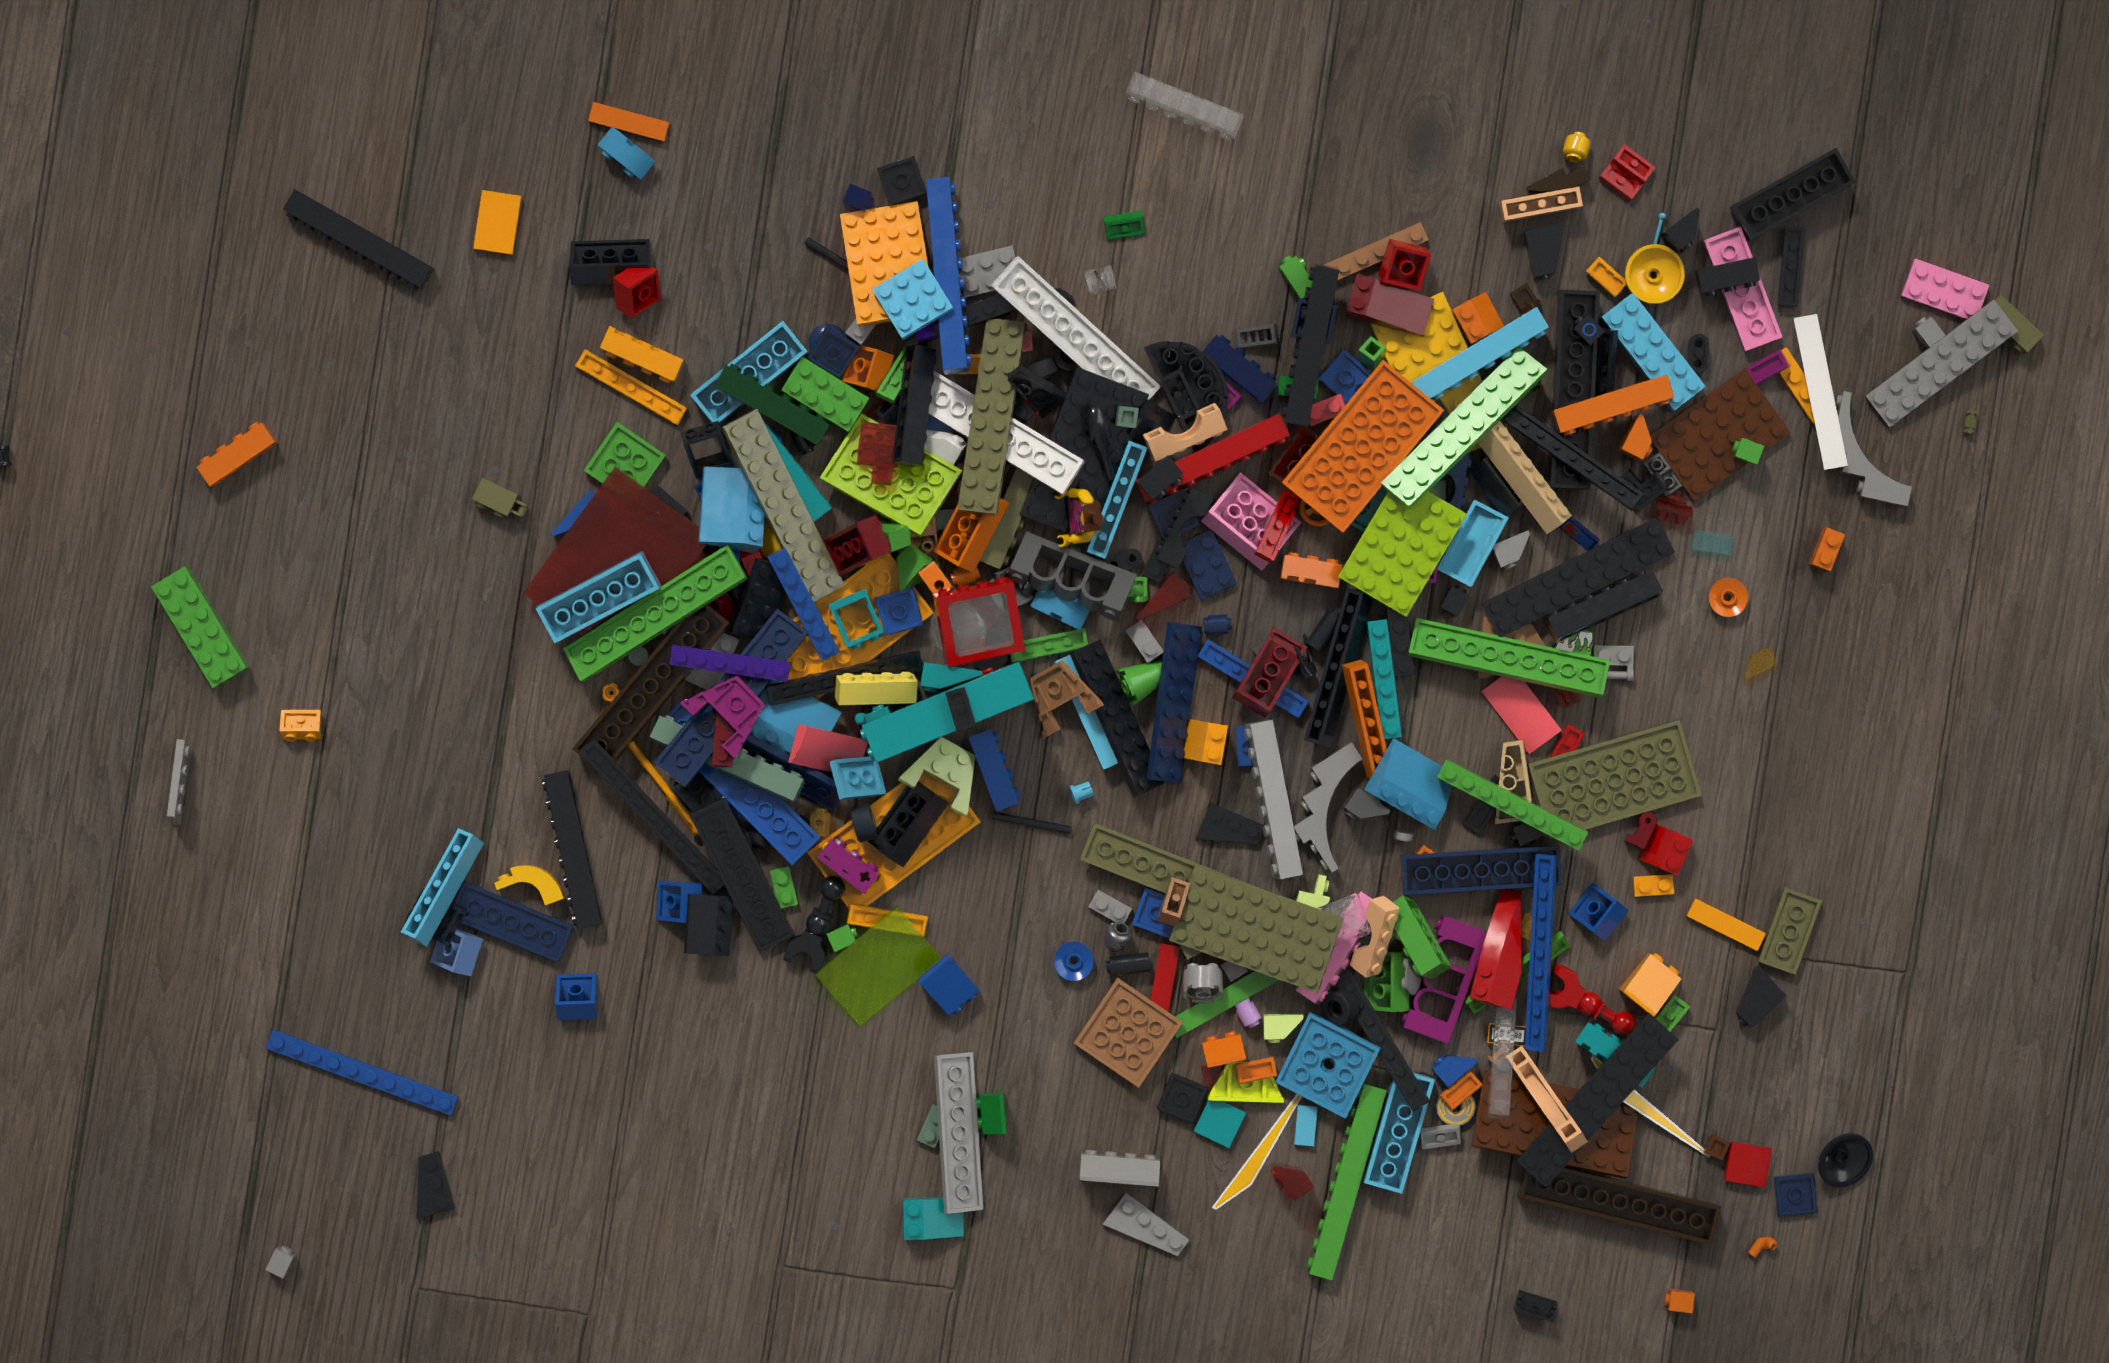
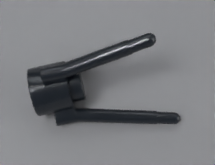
[1294,634,1316,680]

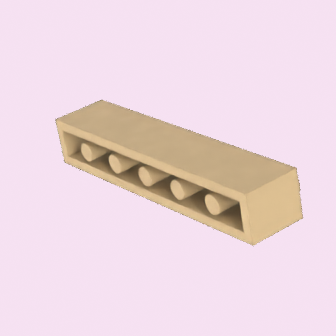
[1478,421,1572,534]

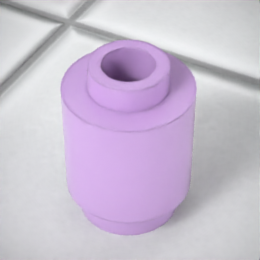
[1235,998,1262,1029]

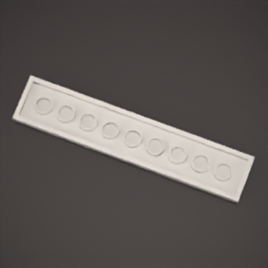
[991,256,1161,400]
[899,371,1085,495]

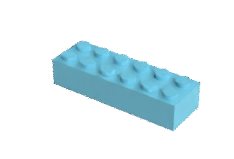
[1599,293,1706,412]
[690,321,808,424]
[536,551,661,643]
[1363,1072,1435,1194]

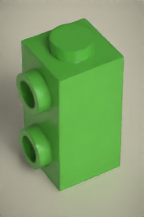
[1279,255,1311,299]

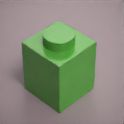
[1358,336,1386,371]
[1731,438,1764,466]
[827,924,859,952]

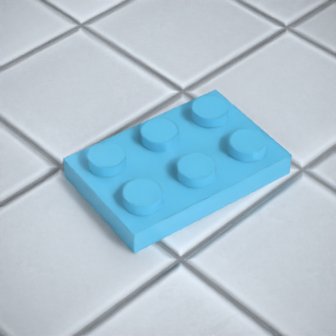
[830,756,887,800]

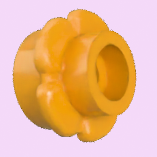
[602,683,621,703]

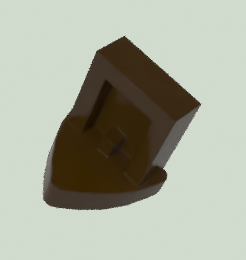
[1510,283,1541,315]

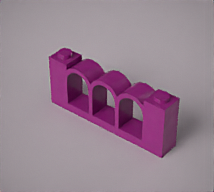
[1400,915,1487,1044]

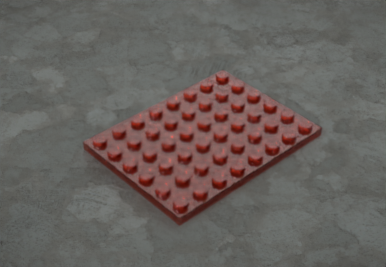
[523,466,706,663]

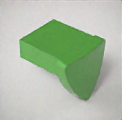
[1127,577,1149,603]

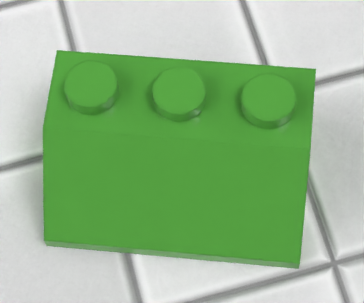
[1364,951,1409,1012]

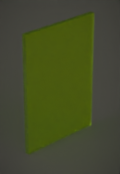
[815,906,942,1026]

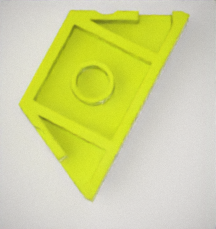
[1208,1061,1284,1103]

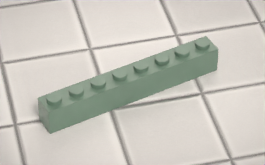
[650,715,805,804]

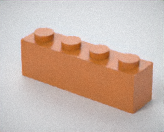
[197,422,278,487]

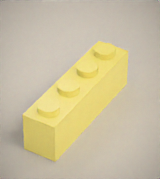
[835,672,918,705]

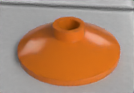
[1709,578,1748,617]

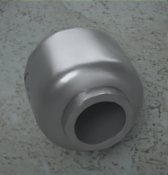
[1104,922,1132,951]

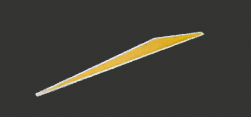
[1591,1055,1711,1158]
[1212,1094,1302,1210]

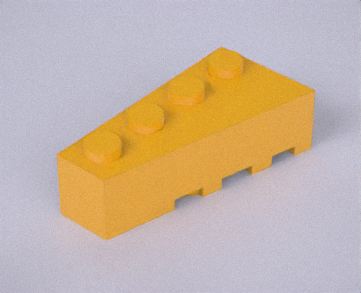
[600,326,685,384]

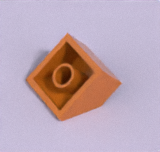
[1451,292,1504,345]
[841,345,894,392]
[1617,414,1652,461]
[1202,1031,1246,1068]

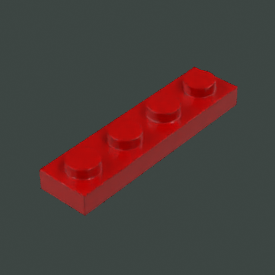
[1254,489,1301,564]

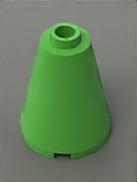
[1115,660,1162,706]

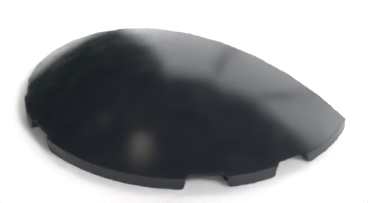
[1144,341,1229,452]

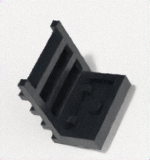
[404,888,469,948]

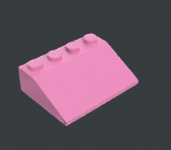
[1201,472,1301,571]

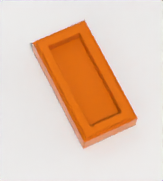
[1234,1056,1277,1084]
[1440,1069,1482,1110]

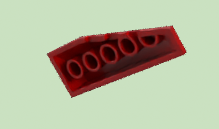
[1470,889,1522,1011]

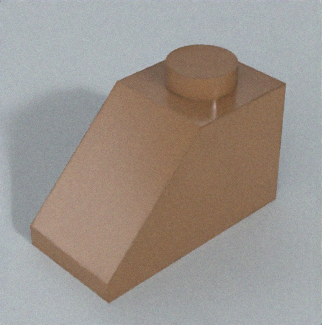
[1157,877,1191,926]

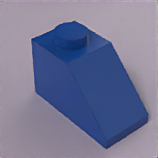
[1432,1055,1478,1087]

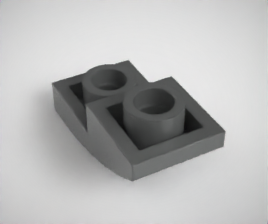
[1643,453,1683,498]

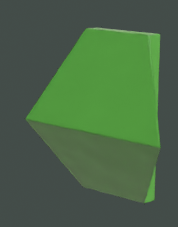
[897,544,940,592]

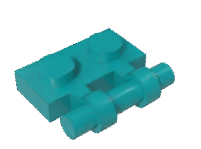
[855,704,891,725]

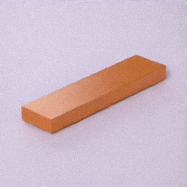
[588,102,670,142]

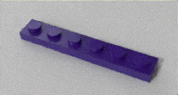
[669,645,791,682]

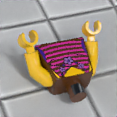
[1054,488,1103,547]

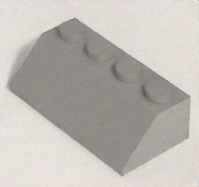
[1079,1150,1160,1187]

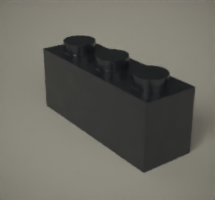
[1695,257,1760,297]

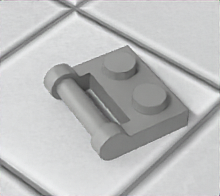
[1593,645,1634,681]

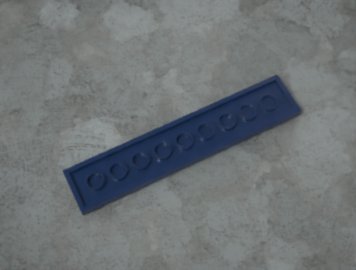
[654,609,808,788]

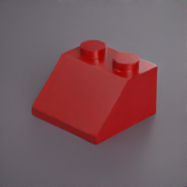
[613,268,661,318]
[1639,824,1693,876]

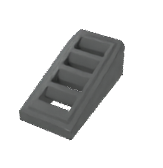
[1236,324,1279,349]

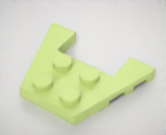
[898,737,975,817]

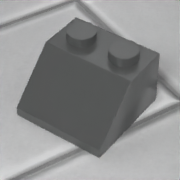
[1342,787,1390,819]

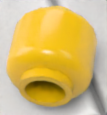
[1563,132,1590,163]

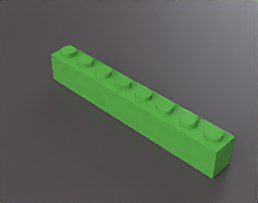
[1437,759,1588,851]

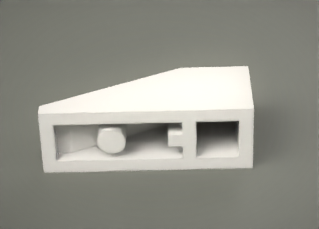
[924,429,967,465]

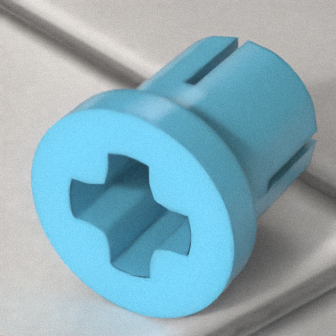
[1069,781,1094,804]

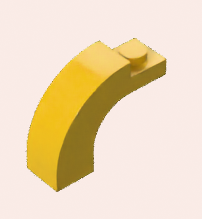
[494,865,566,905]

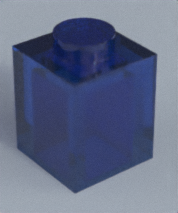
[843,184,875,212]

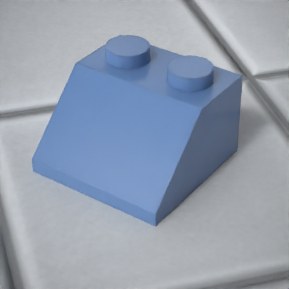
[430,926,483,976]

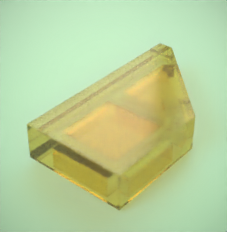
[1743,647,1778,681]

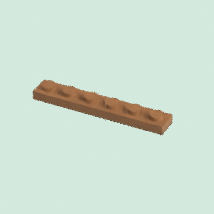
[1324,222,1429,281]

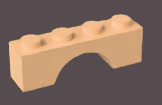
[1143,403,1228,462]
[1350,896,1400,978]

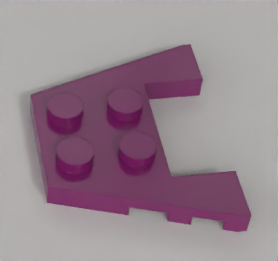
[681,676,765,760]

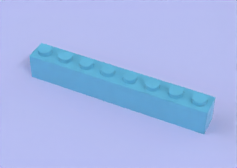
[1411,307,1549,400]

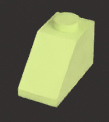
[1263,1013,1303,1043]

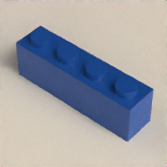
[969,729,1021,811]

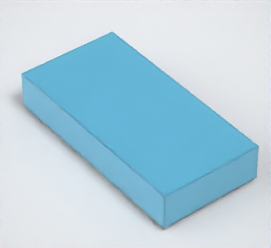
[1294,1105,1318,1146]

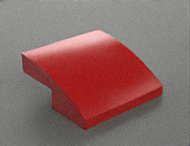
[1599,144,1656,201]
[1724,1141,1772,1187]

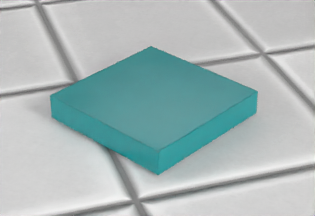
[1193,1100,1246,1148]

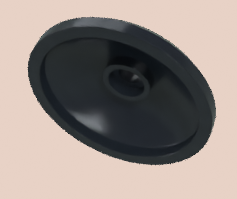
[1818,1133,1873,1187]

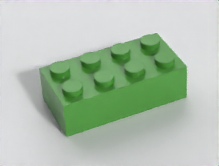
[782,357,870,432]
[1393,896,1452,979]

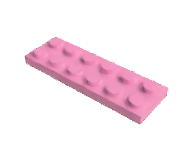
[1703,226,1782,352]

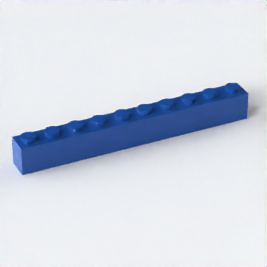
[926,177,971,375]

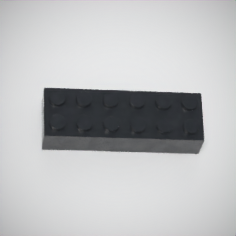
[1729,148,1855,242]

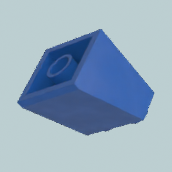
[918,953,979,1015]

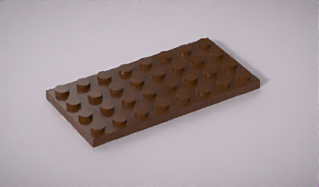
[1471,1070,1638,1179]

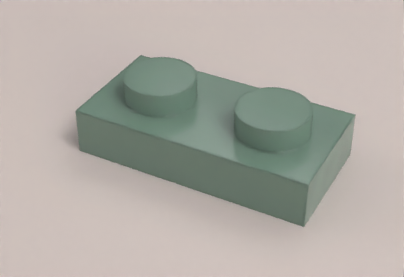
[917,1103,939,1148]

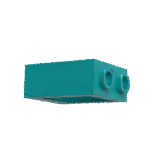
[828,589,884,650]

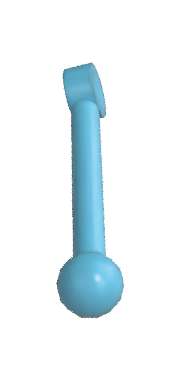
[1653,213,1666,244]

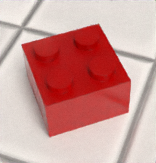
[1378,239,1432,291]

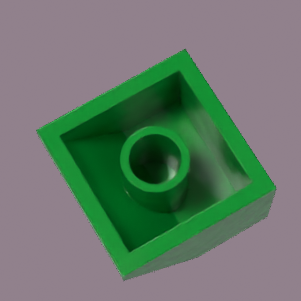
[976,1091,1007,1134]

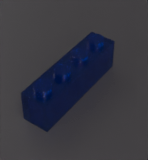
[1203,334,1278,404]

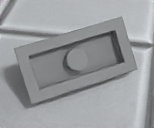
[1088,890,1132,923]
[1420,1123,1461,1149]

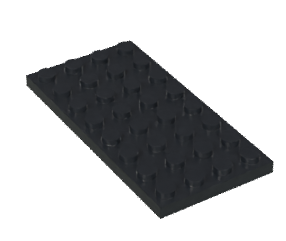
[1019,366,1149,541]

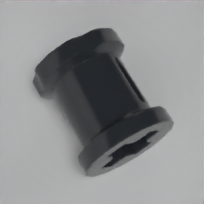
[0,445,12,467]

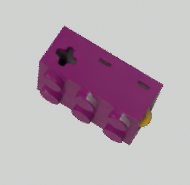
[817,837,880,894]

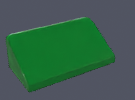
[1103,211,1146,240]

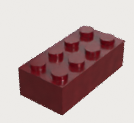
[823,515,892,576]

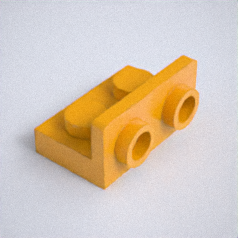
[279,710,322,742]

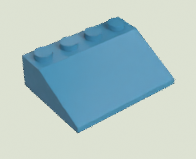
[698,467,765,553]
[750,680,842,755]
[1364,738,1452,830]

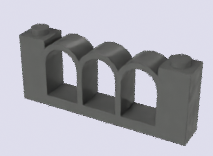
[1007,532,1137,622]

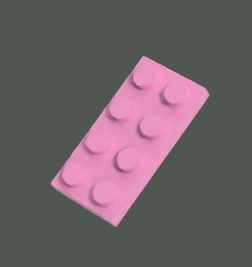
[1901,259,1989,320]

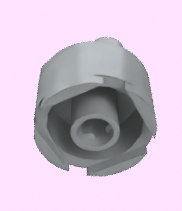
[1183,963,1223,1003]

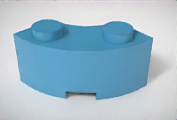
[598,127,656,180]
[1030,588,1090,630]

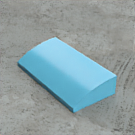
[1437,500,1509,588]

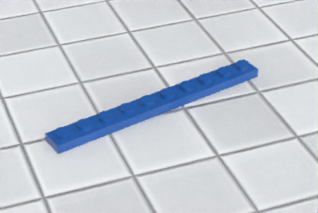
[1525,853,1557,1052]
[266,1029,459,1116]

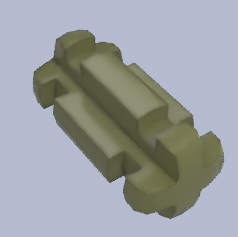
[1963,410,1978,434]

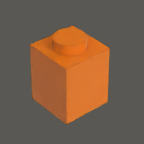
[1664,1289,1695,1313]

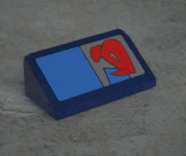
[1559,516,1600,551]

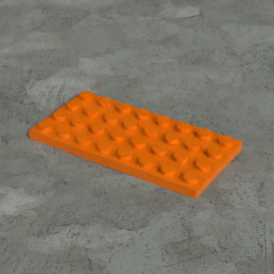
[1282,360,1444,533]

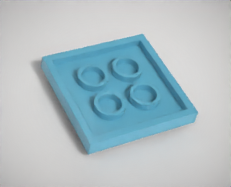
[872,259,954,340]

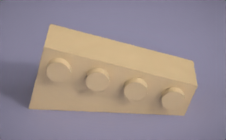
[1495,739,1533,824]

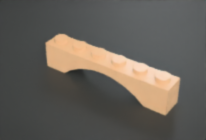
[1505,1046,1588,1153]

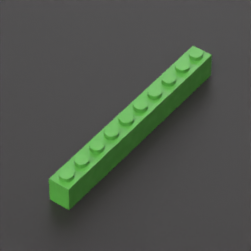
[1306,1083,1387,1280]

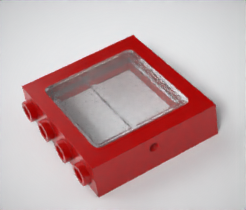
[933,577,1025,667]

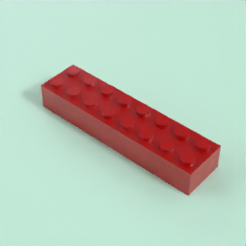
[1135,414,1290,504]

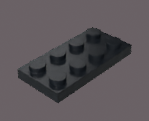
[729,557,785,638]

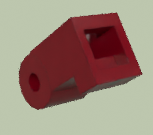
[1624,812,1657,849]

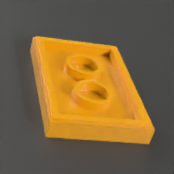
[473,190,522,255]

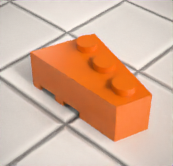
[1279,552,1342,589]

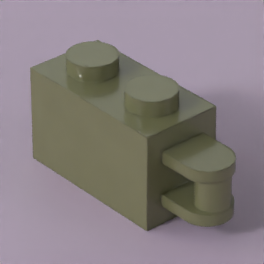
[472,478,529,518]

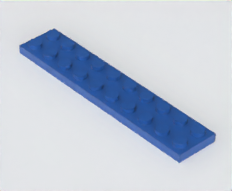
[664,699,821,866]

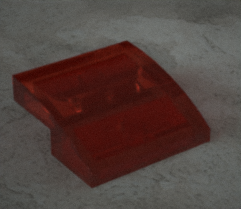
[857,422,897,468]

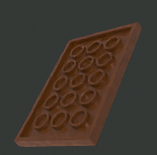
[1650,368,1791,501]

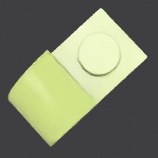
[1296,874,1330,910]

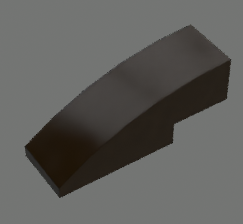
[1526,166,1591,193]

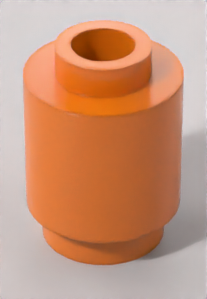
[950,566,981,586]

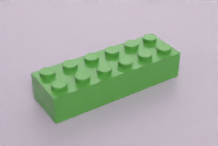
[151,566,250,688]

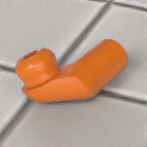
[1748,1237,1777,1258]

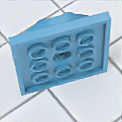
[1275,1012,1381,1119]

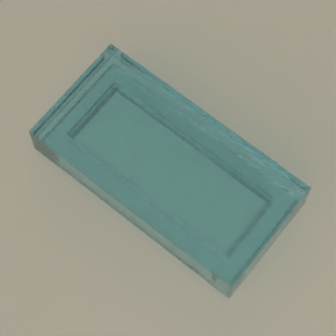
[1691,530,1734,556]

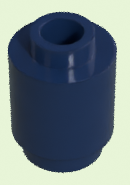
[1203,614,1232,635]

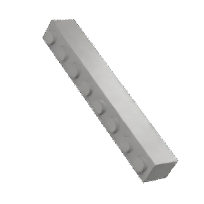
[1244,719,1303,879]

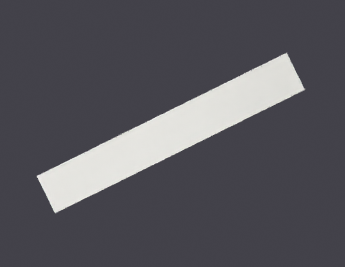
[1794,314,1848,470]

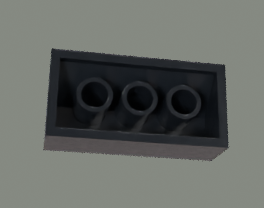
[569,239,651,285]
[867,781,949,868]

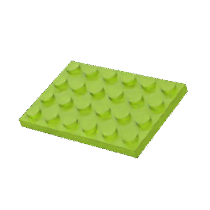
[820,413,963,537]
[1338,491,1467,617]

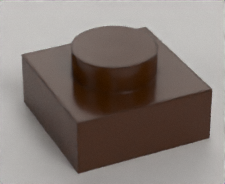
[1703,1134,1730,1160]

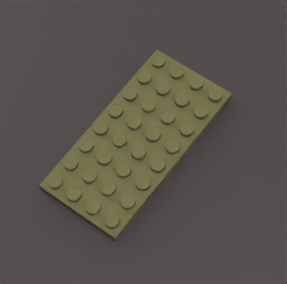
[1528,720,1702,840]
[1169,866,1344,993]

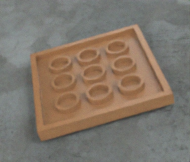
[1074,978,1183,1088]

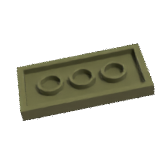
[1758,887,1822,975]

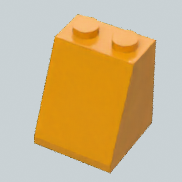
[1183,719,1228,765]
[1619,953,1681,1017]

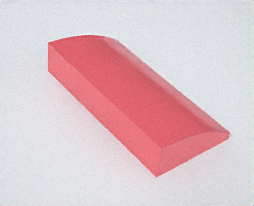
[1481,676,1561,754]
[788,724,868,772]

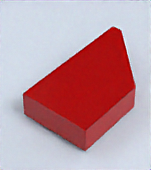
[1550,724,1585,757]

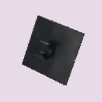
[1128,399,1175,444]

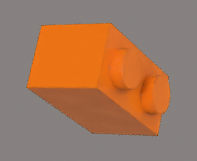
[1809,527,1845,572]

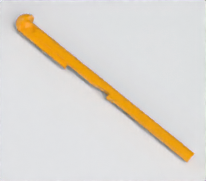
[629,741,699,836]

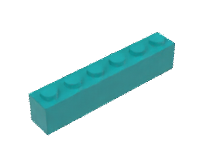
[761,417,832,522]
[1366,619,1402,739]

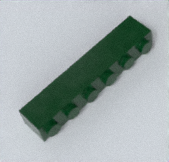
[714,363,829,445]

